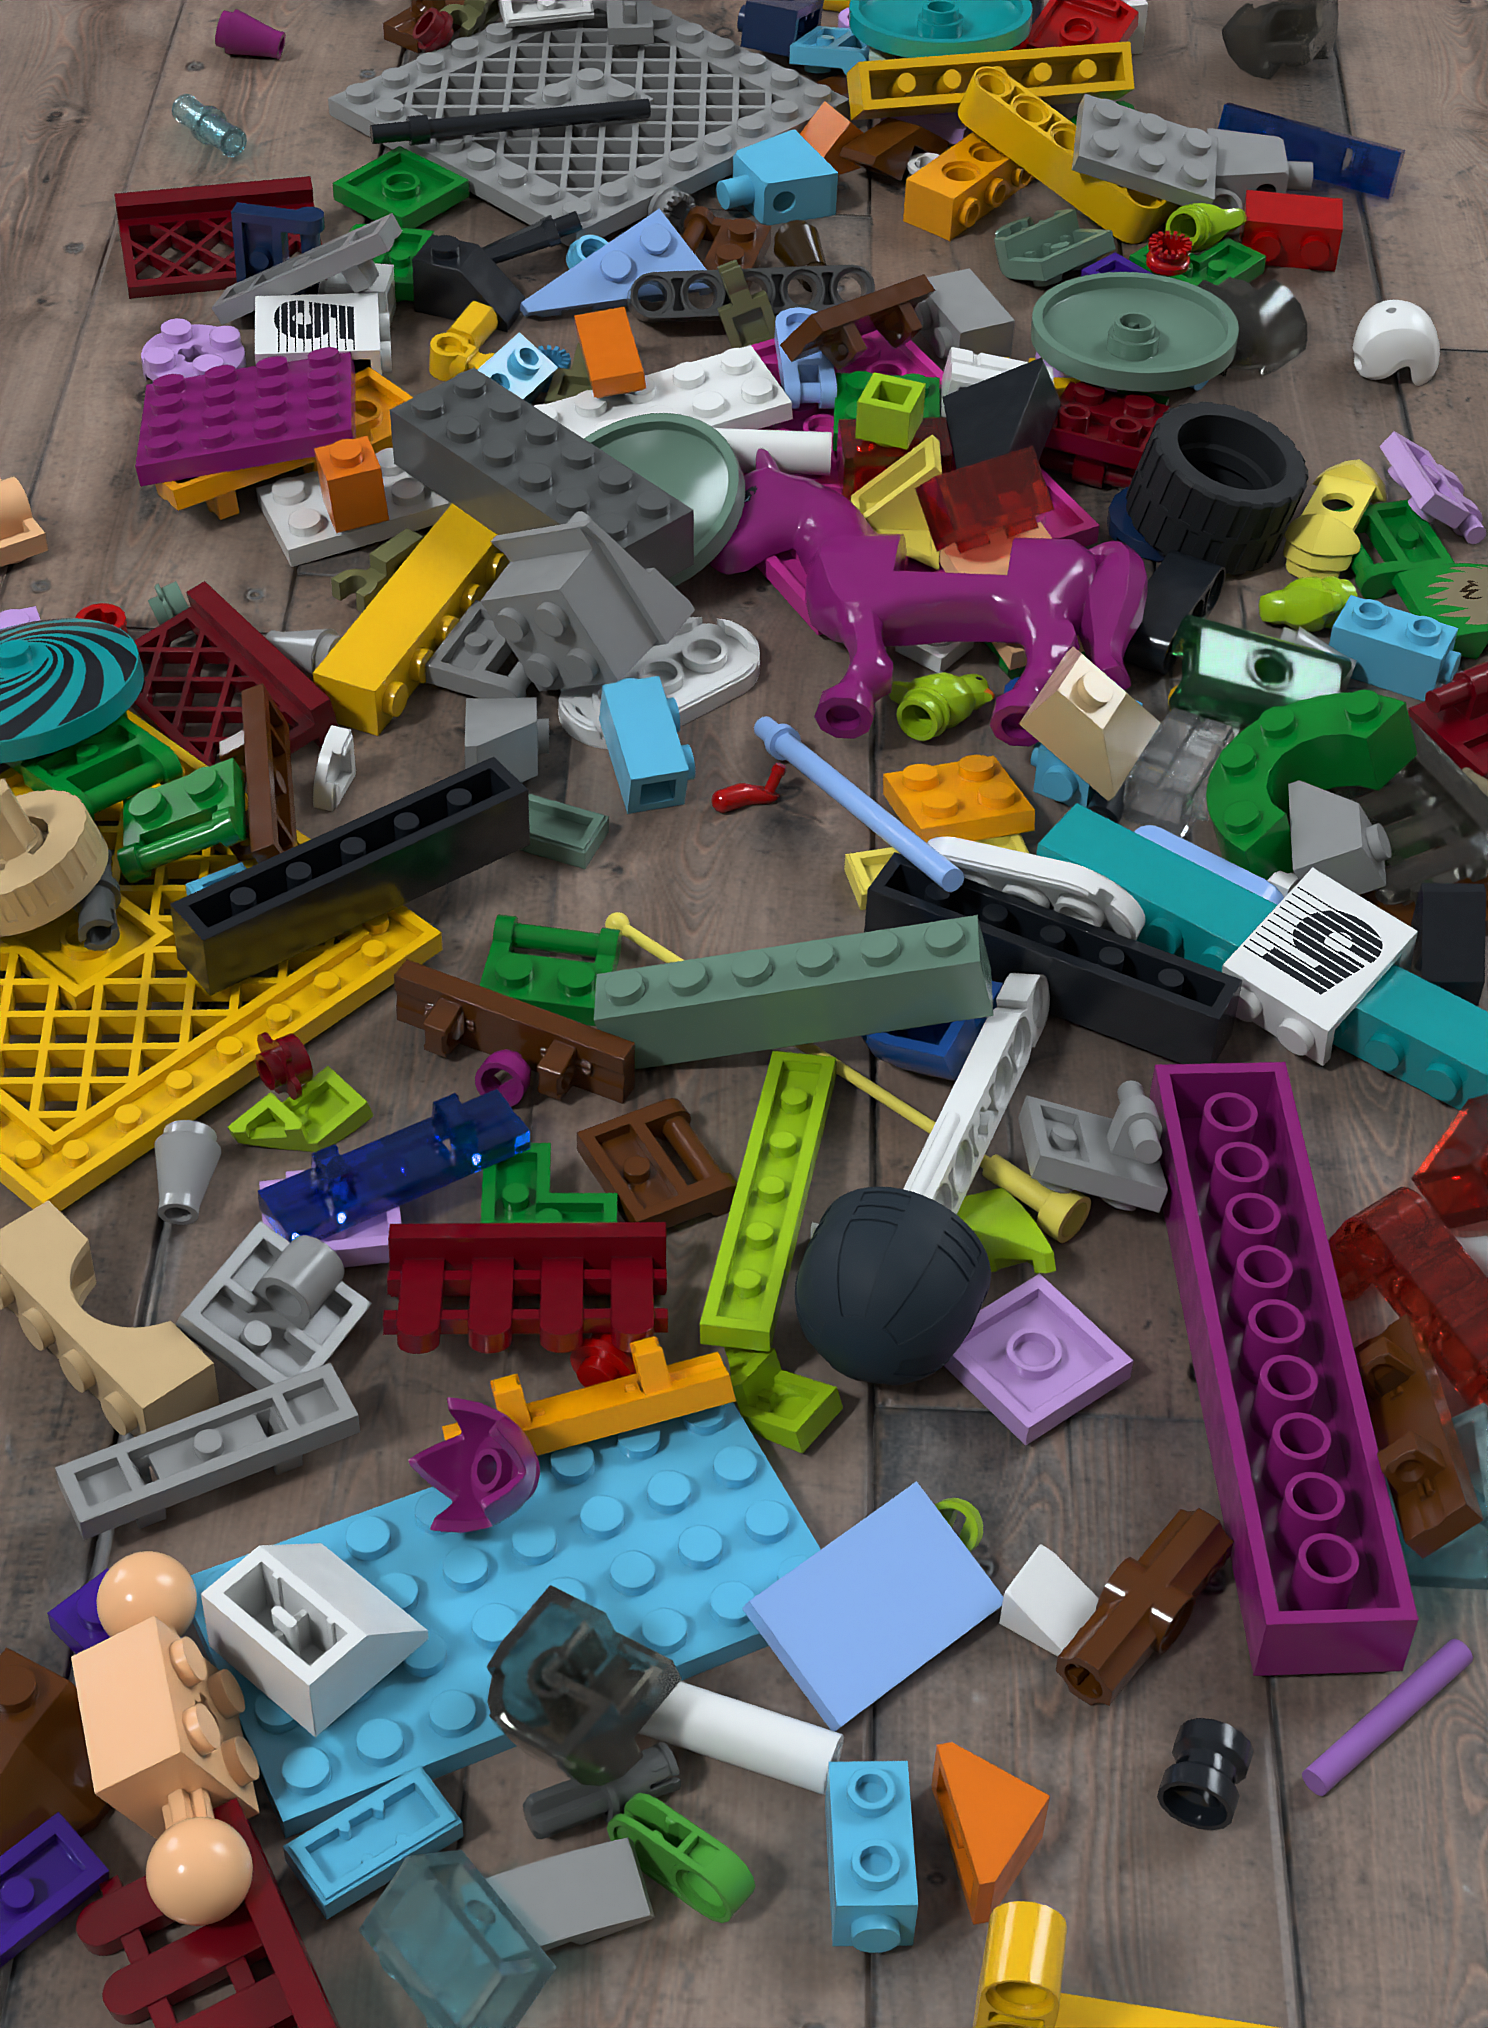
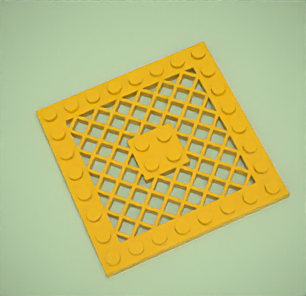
[0,710,443,1212]

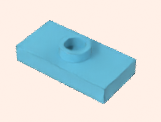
[283,1765,463,1920]

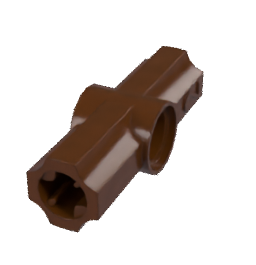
[1056,1508,1234,1706]

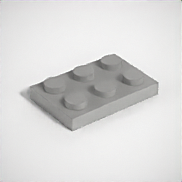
[1072,94,1218,206]

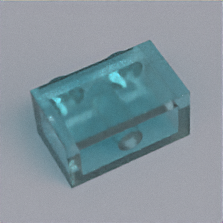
[359,1850,557,2028]

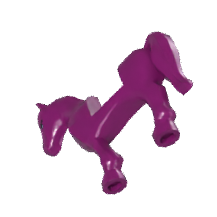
[709,448,1148,747]

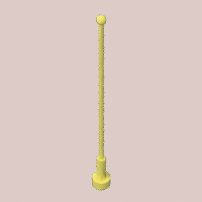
[605,912,1091,1243]

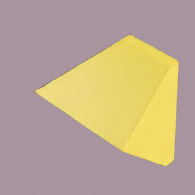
[851,434,942,570]

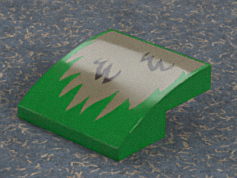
[1391,563,1488,659]

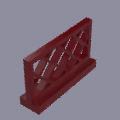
[114,176,327,299]
[131,581,339,783]

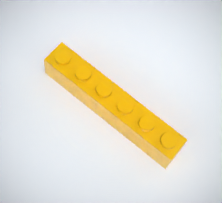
[846,41,1135,120]
[313,503,510,736]

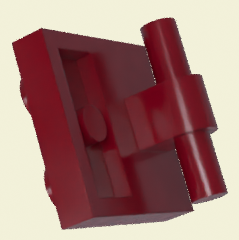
[1038,381,1170,489]
[1408,662,1488,779]

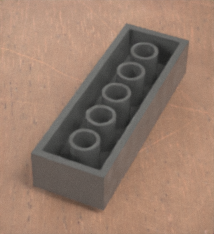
[390,368,694,579]

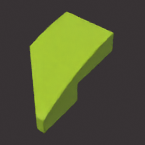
[227,1066,374,1152]
[957,1187,1056,1273]
[724,1347,843,1454]

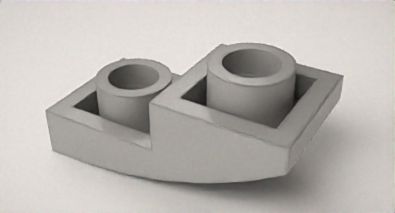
[465,1837,655,1969]

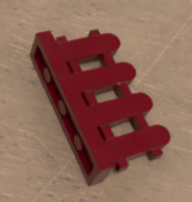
[383,1222,668,1354]
[76,1797,341,2028]

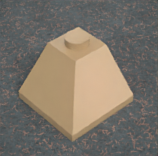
[1019,646,1161,801]

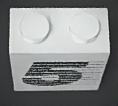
[255,292,392,375]
[1222,867,1418,1066]

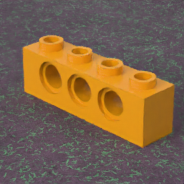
[903,132,1035,241]

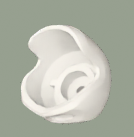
[1353,300,1440,386]

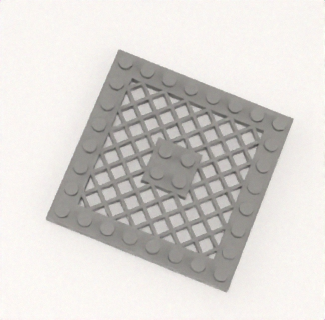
[328,0,850,247]

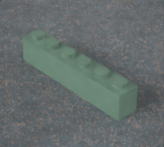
[594,915,994,1069]

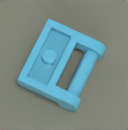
[789,26,870,75]

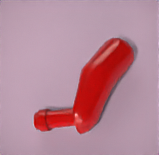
[711,762,787,813]

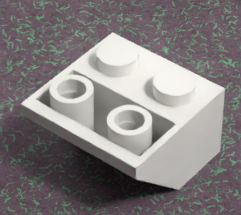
[201,1543,428,1737]

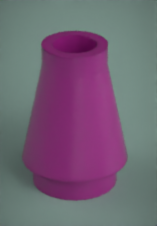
[215,9,286,60]

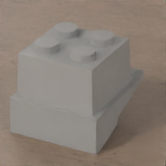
[480,511,695,691]

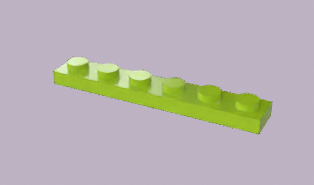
[700,1051,837,1352]

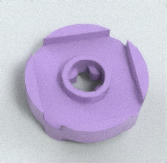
[141,318,246,381]

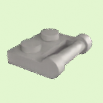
[425,600,532,698]

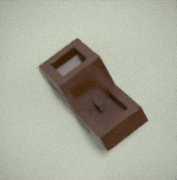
[839,117,949,181]

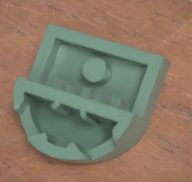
[994,209,1116,286]

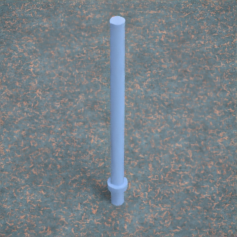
[754,716,964,892]

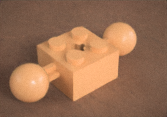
[71,1551,259,1926]

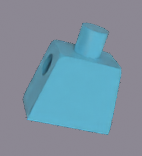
[716,129,838,225]

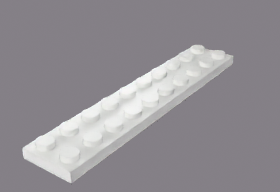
[256,345,793,567]

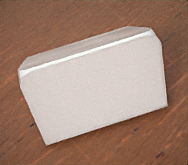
[999,1544,1099,1657]

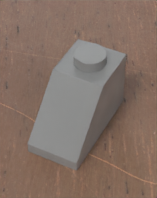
[465,697,549,782]
[1288,780,1392,895]

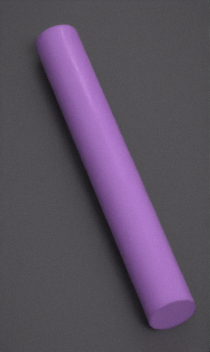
[1302,1639,1473,1796]

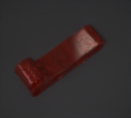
[1328,1187,1488,1429]

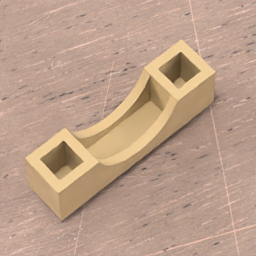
[0,1200,220,1437]

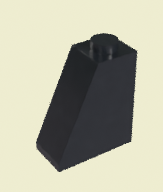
[942,357,1061,512]

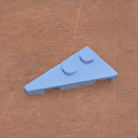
[520,208,712,317]

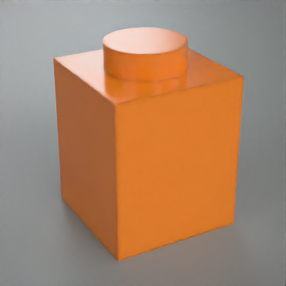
[314,436,389,533]

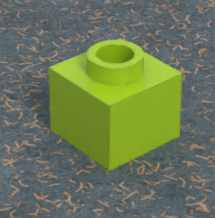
[855,372,926,450]

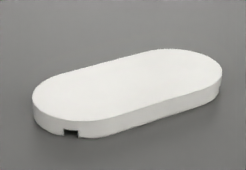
[558,617,760,749]
[927,837,1145,941]

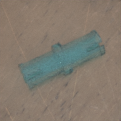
[172,94,247,157]

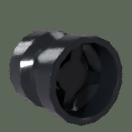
[1157,1718,1254,1830]

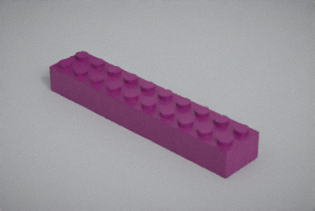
[1149,1062,1419,1676]

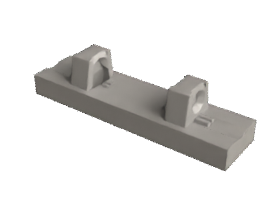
[212,213,402,325]
[55,1363,360,1540]

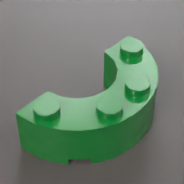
[1206,690,1418,880]

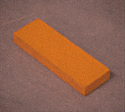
[574,307,646,398]

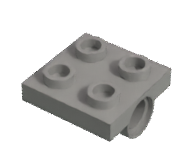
[175,1221,372,1390]

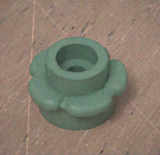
[148,581,189,625]

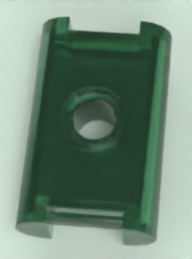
[1169,614,1352,729]

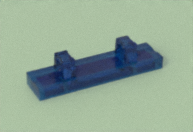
[1218,103,1406,199]
[257,1089,531,1243]

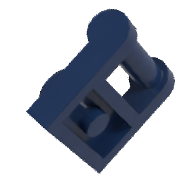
[231,202,325,295]

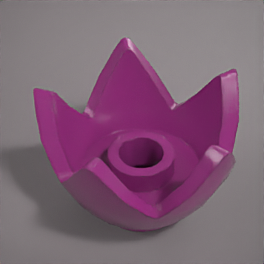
[408,1397,540,1533]

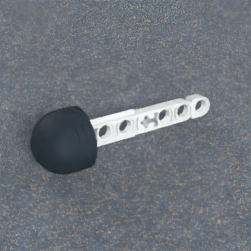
[795,973,1050,1385]

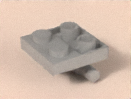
[1018,1081,1168,1213]

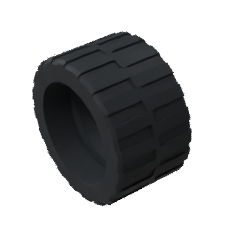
[1126,402,1309,575]

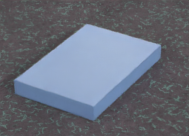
[742,1481,1003,1732]

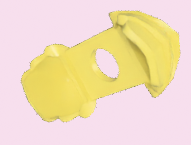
[1283,459,1387,579]

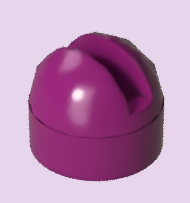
[475,1049,532,1107]

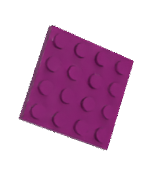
[135,347,356,487]

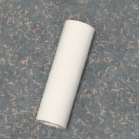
[714,428,832,476]
[630,1671,844,1795]

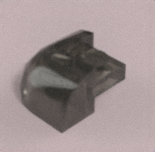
[1222,0,1339,80]
[1197,277,1308,377]
[486,1585,682,1786]

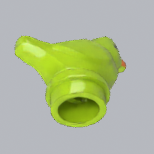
[1166,203,1246,253]
[1258,576,1358,632]
[889,672,995,741]

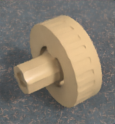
[0,778,109,937]

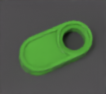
[607,1793,756,1923]

